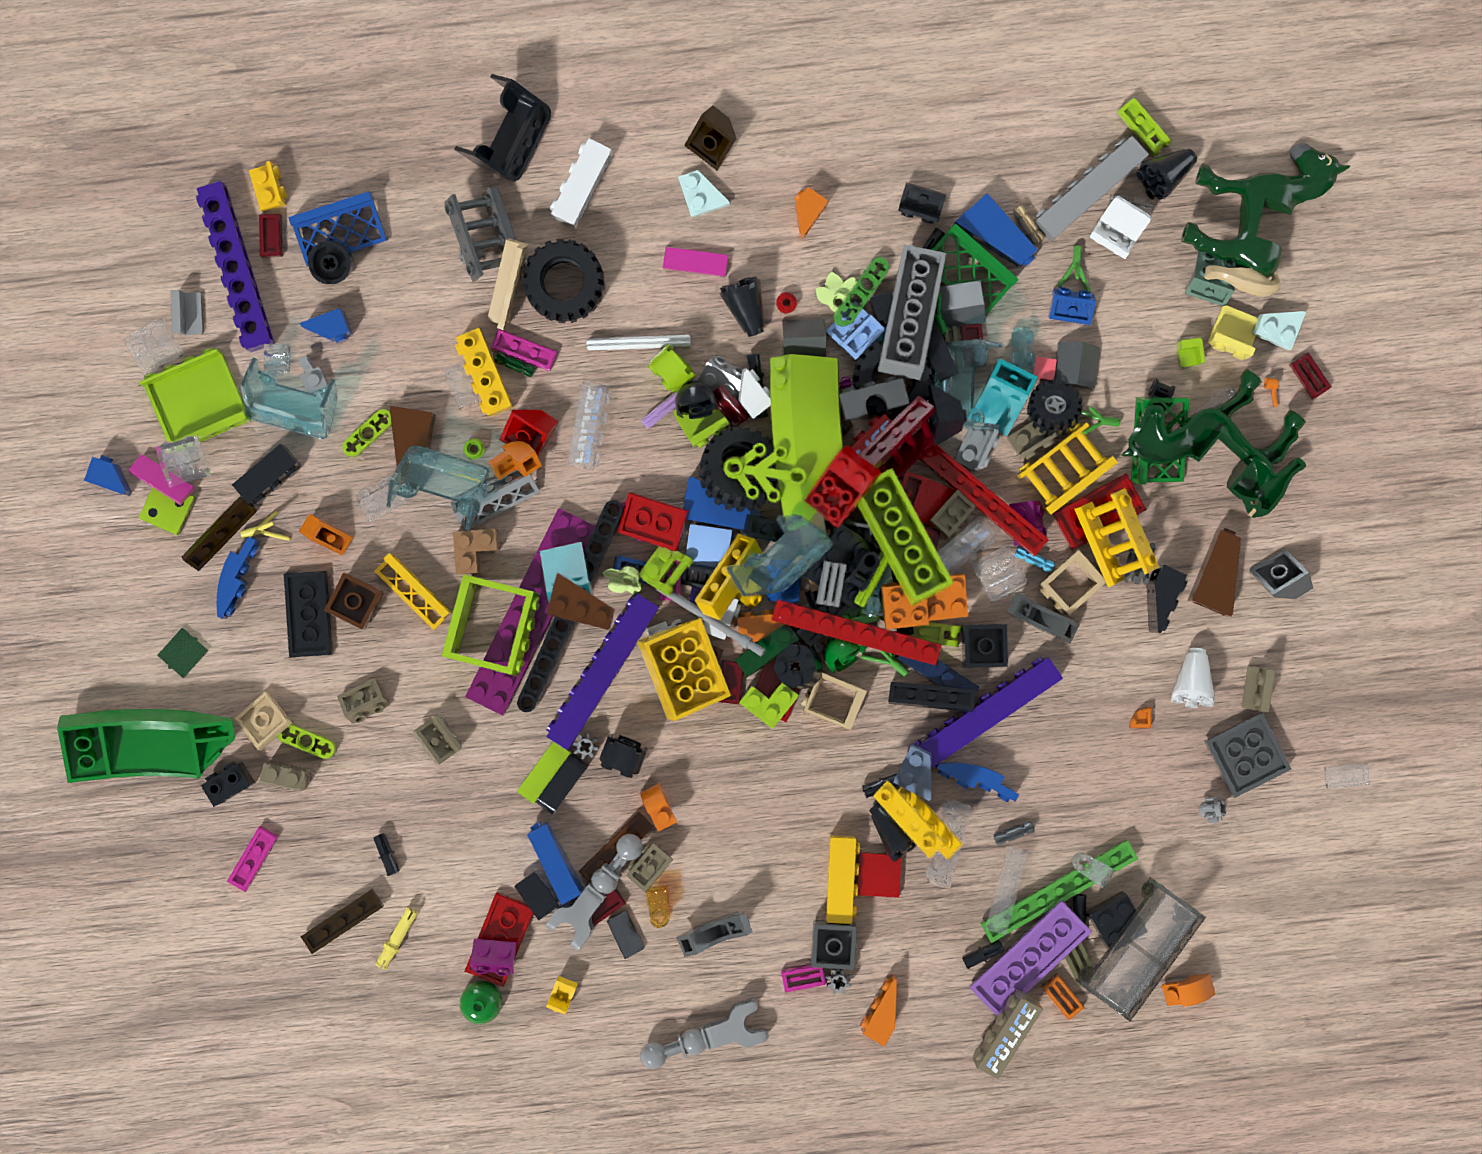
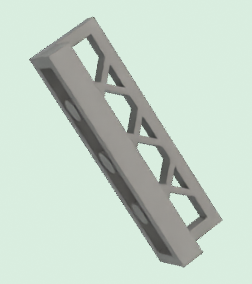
[450,469,540,531]

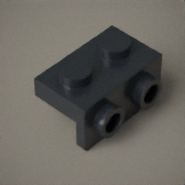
[898,182,946,224]

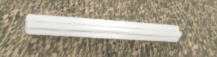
[586,335,691,350]

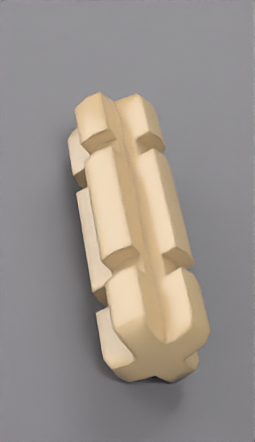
[1013,206,1044,245]

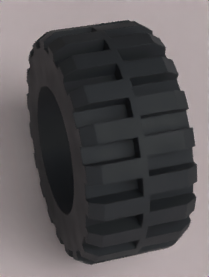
[522,239,605,323]
[852,339,934,421]
[698,426,778,512]

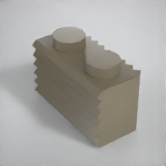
[260,761,310,791]

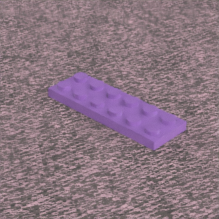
[969,900,1092,1016]

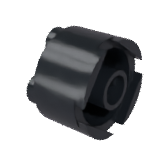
[308,240,354,284]
[774,644,823,689]
[599,734,648,778]

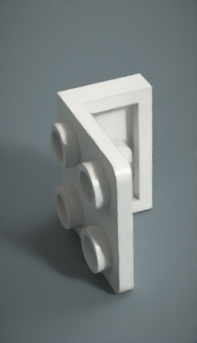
[1089,196,1151,259]

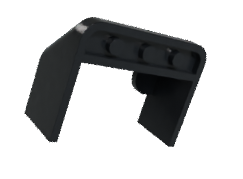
[454,74,551,182]

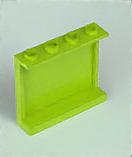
[139,348,252,454]

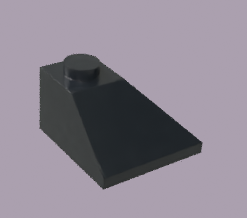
[928,386,967,445]

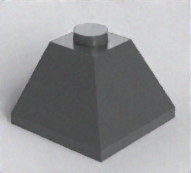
[1249,548,1313,599]

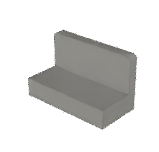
[171,290,203,336]

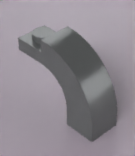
[1007,592,1079,644]
[677,912,753,957]

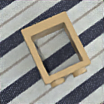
[1038,550,1106,615]
[801,672,867,730]

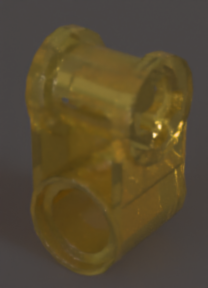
[646,885,670,928]

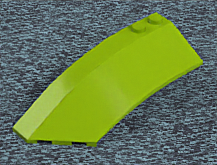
[770,354,843,529]

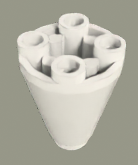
[1171,648,1215,708]

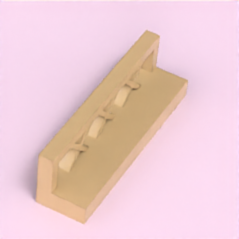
[487,238,528,330]

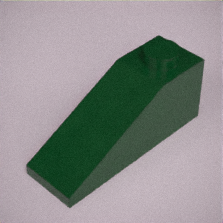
[736,624,800,678]

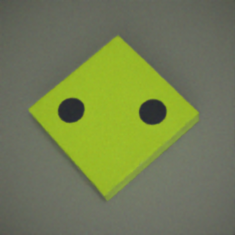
[139,487,196,536]

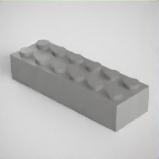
[878,244,946,380]

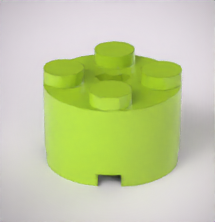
[648,344,697,393]

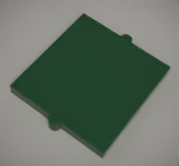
[157,628,209,678]

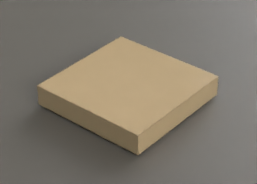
[234,691,292,751]

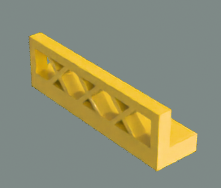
[374,553,452,630]

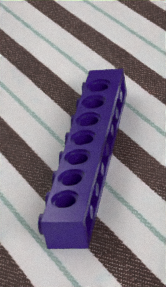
[196,181,275,352]

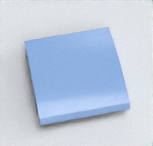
[826,301,886,360]
[686,524,732,567]

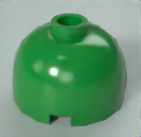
[823,637,866,673]
[460,980,502,1024]

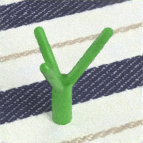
[1058,246,1091,292]
[1081,407,1120,434]
[861,651,909,677]

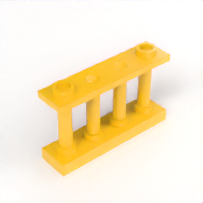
[1017,423,1118,515]
[1074,488,1159,587]
[873,781,963,859]

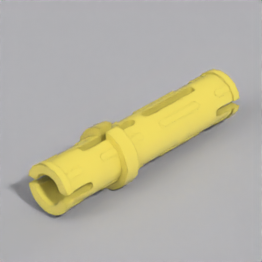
[375,907,418,970]

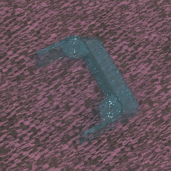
[933,339,1003,430]
[240,358,338,439]
[386,446,489,531]
[727,514,833,596]

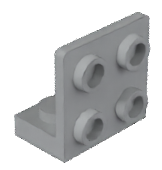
[954,423,1000,472]

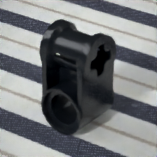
[1147,378,1176,409]
[843,549,880,592]

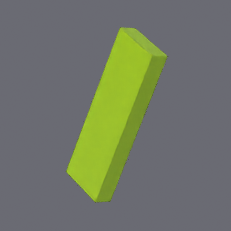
[517,742,571,804]

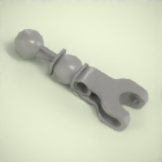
[545,834,643,951]
[640,998,769,1069]

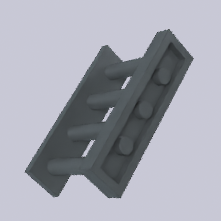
[444,186,525,282]

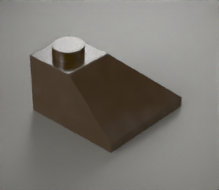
[684,105,737,171]

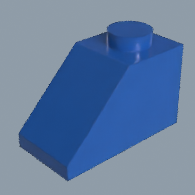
[300,308,353,343]
[84,455,132,496]

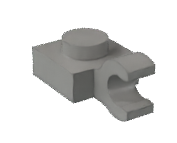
[298,355,329,395]

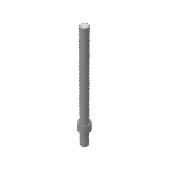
[656,589,766,656]

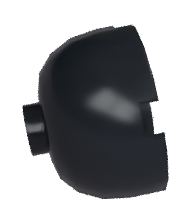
[675,380,718,419]

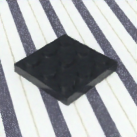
[804,524,881,610]

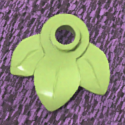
[816,272,856,312]
[603,566,641,594]

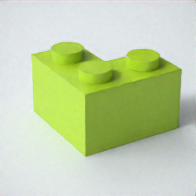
[739,682,799,729]

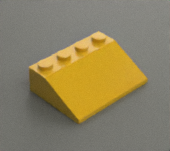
[637,618,731,722]

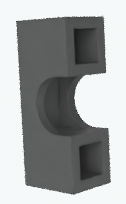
[839,376,909,421]

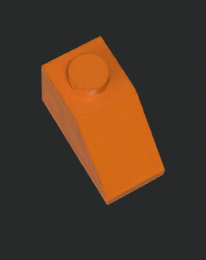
[794,186,828,239]
[299,513,353,556]

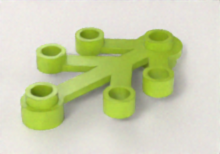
[724,443,807,503]

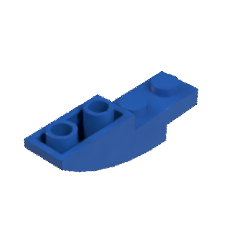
[216,537,261,619]
[935,761,1019,802]

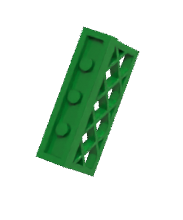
[932,223,1019,316]
[1131,397,1190,484]

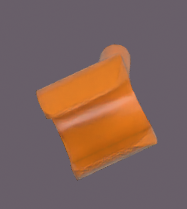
[1264,378,1279,407]

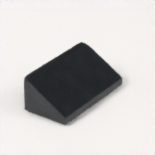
[514,872,559,920]
[607,910,645,959]

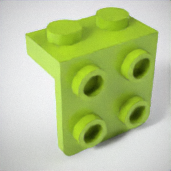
[673,409,730,448]

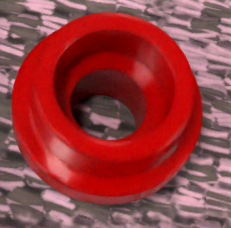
[776,292,797,314]

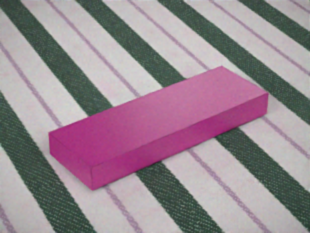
[663,247,728,277]
[491,329,558,372]
[128,454,194,505]
[227,826,279,892]

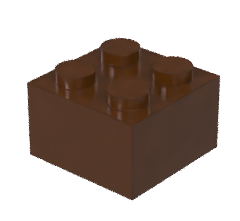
[324,572,384,630]

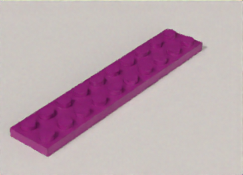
[465,508,595,716]

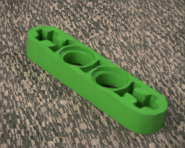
[834,257,889,327]

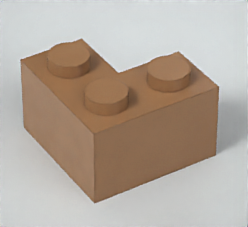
[453,529,500,575]

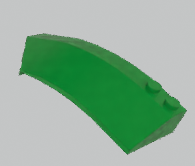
[57,709,235,783]

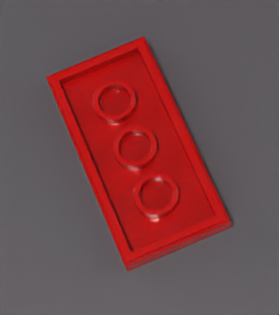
[1052,473,1147,550]
[464,892,533,987]

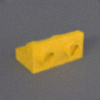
[249,161,287,212]

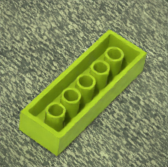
[857,469,953,606]

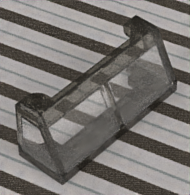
[1076,877,1206,1022]

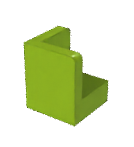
[1176,337,1205,368]

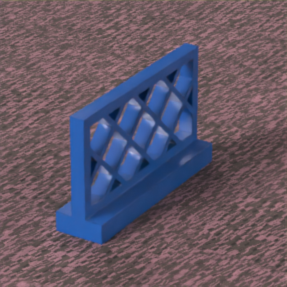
[288,191,387,267]

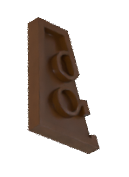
[546,572,615,630]

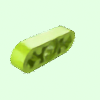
[342,409,392,457]
[277,724,337,759]

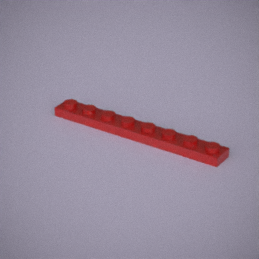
[919,444,1049,557]
[771,599,942,665]

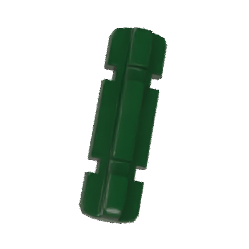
[495,352,535,377]

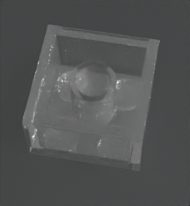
[155,435,211,487]

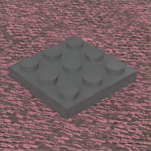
[1204,712,1291,798]

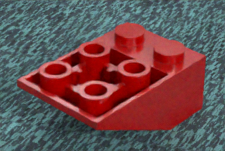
[804,446,882,528]
[900,471,956,528]

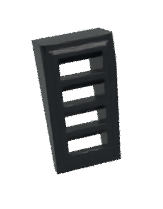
[681,564,716,589]

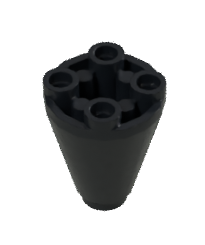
[1136,148,1197,200]
[720,276,764,337]
[869,802,917,862]

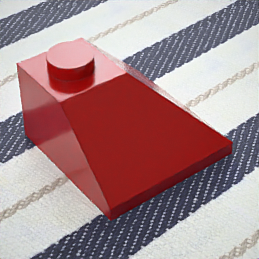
[499,409,559,457]

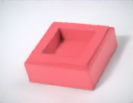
[1033,357,1057,381]

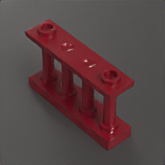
[859,396,935,479]

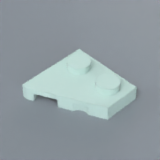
[678,170,730,218]
[1252,311,1306,350]

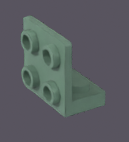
[1185,251,1236,306]

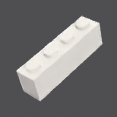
[550,138,613,229]

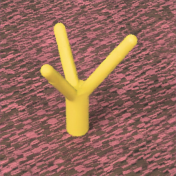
[240,511,291,541]

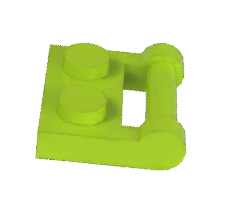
[638,546,694,596]

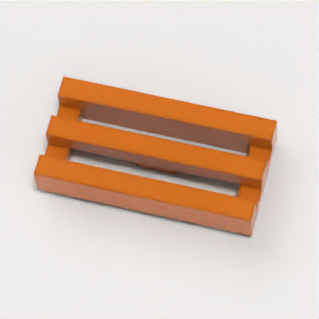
[1041,974,1085,1021]

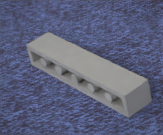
[1035,136,1149,242]

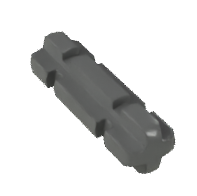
[994,821,1035,845]

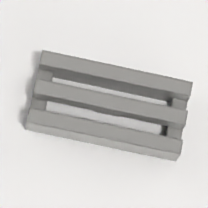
[816,561,846,607]

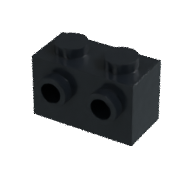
[201,761,255,807]

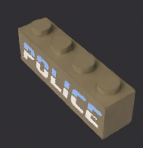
[973,989,1043,1079]

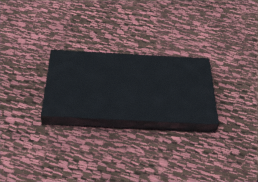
[284,571,333,658]

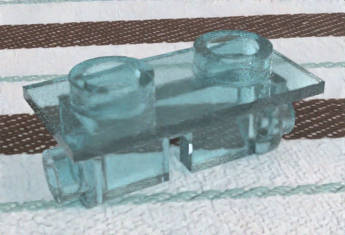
[1011,326,1035,370]
[862,585,883,617]

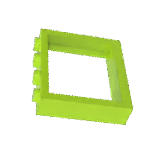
[442,574,540,676]

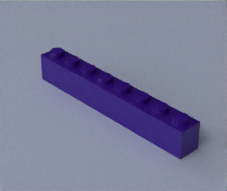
[546,594,660,751]
[907,656,1063,768]

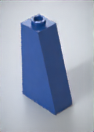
[955,194,1037,267]
[683,476,763,530]
[527,821,584,905]

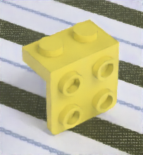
[1207,305,1258,360]

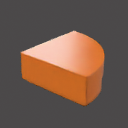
[1129,707,1152,728]

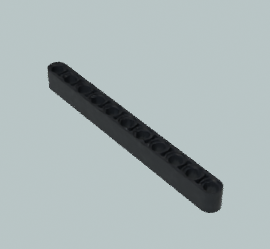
[517,500,624,713]

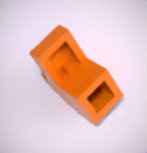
[488,441,542,480]
[640,782,677,832]
[1161,974,1216,1007]

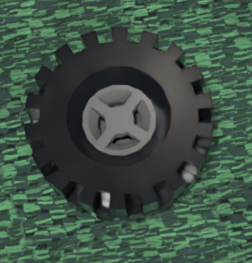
[1027,380,1083,436]

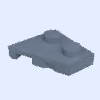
[893,744,932,801]

